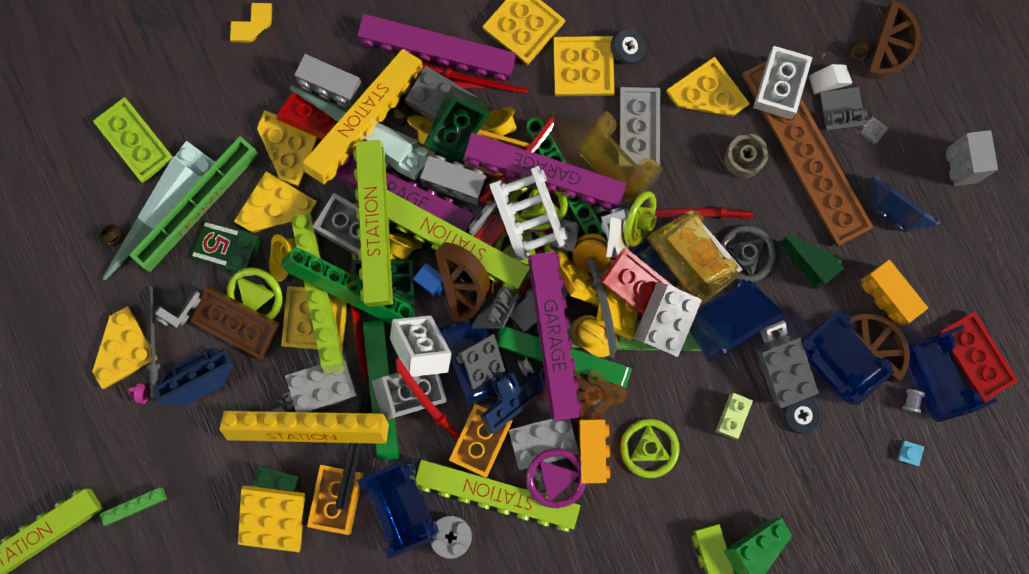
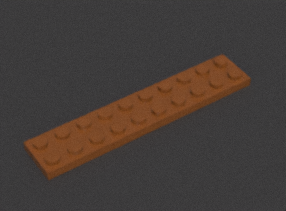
[742,61,874,247]

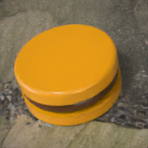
[573,234,610,273]

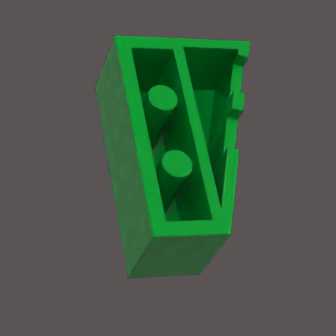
[724,518,792,574]

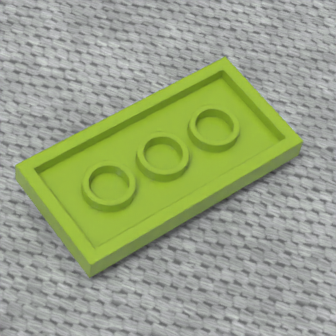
[93,97,173,183]

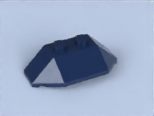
[868,174,941,232]
[153,349,234,405]

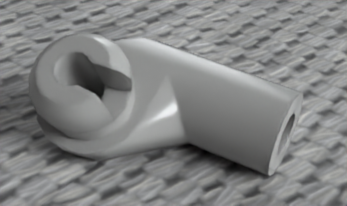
[270,392,294,412]
[534,467,547,495]

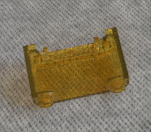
[579,111,663,202]
[647,210,740,305]

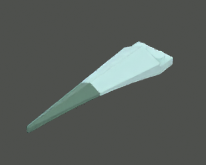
[290,85,435,180]
[103,141,215,280]

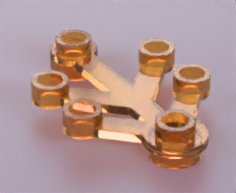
[547,370,627,422]

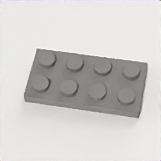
[619,87,660,167]

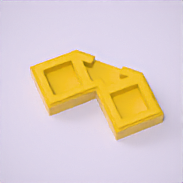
[230,3,272,43]

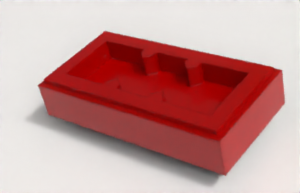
[474,212,506,247]

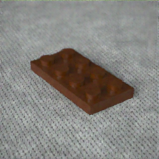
[191,286,280,360]

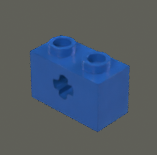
[413,263,445,299]

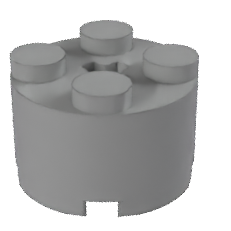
[430,516,472,558]

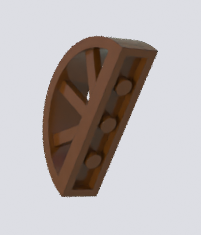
[865,0,921,79]
[435,242,490,322]
[833,314,910,383]

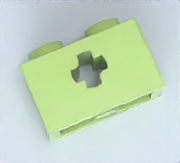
[715,393,753,440]

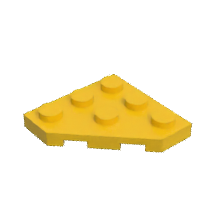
[666,57,750,117]
[257,110,318,187]
[234,171,318,233]
[548,249,600,306]
[92,306,158,389]

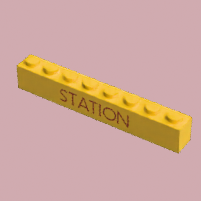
[303,49,423,184]
[220,411,389,444]

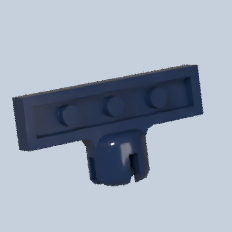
[480,372,545,434]

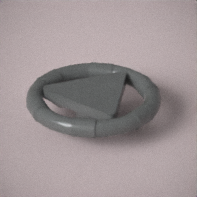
[720,225,776,283]

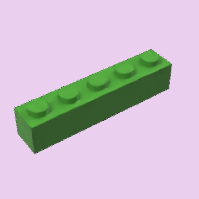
[99,488,167,526]

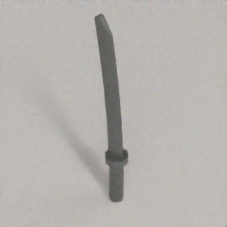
[587,257,617,358]
[147,286,160,398]

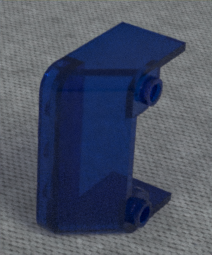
[909,325,997,422]

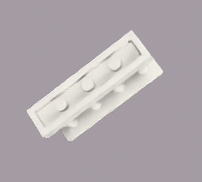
[489,166,568,261]

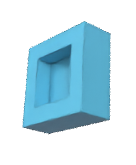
[897,441,924,467]

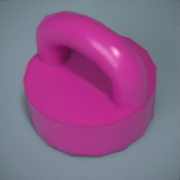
[127,383,149,404]

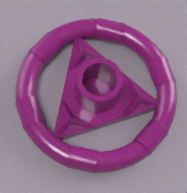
[526,448,586,509]

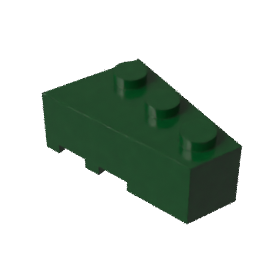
[351,259,414,306]

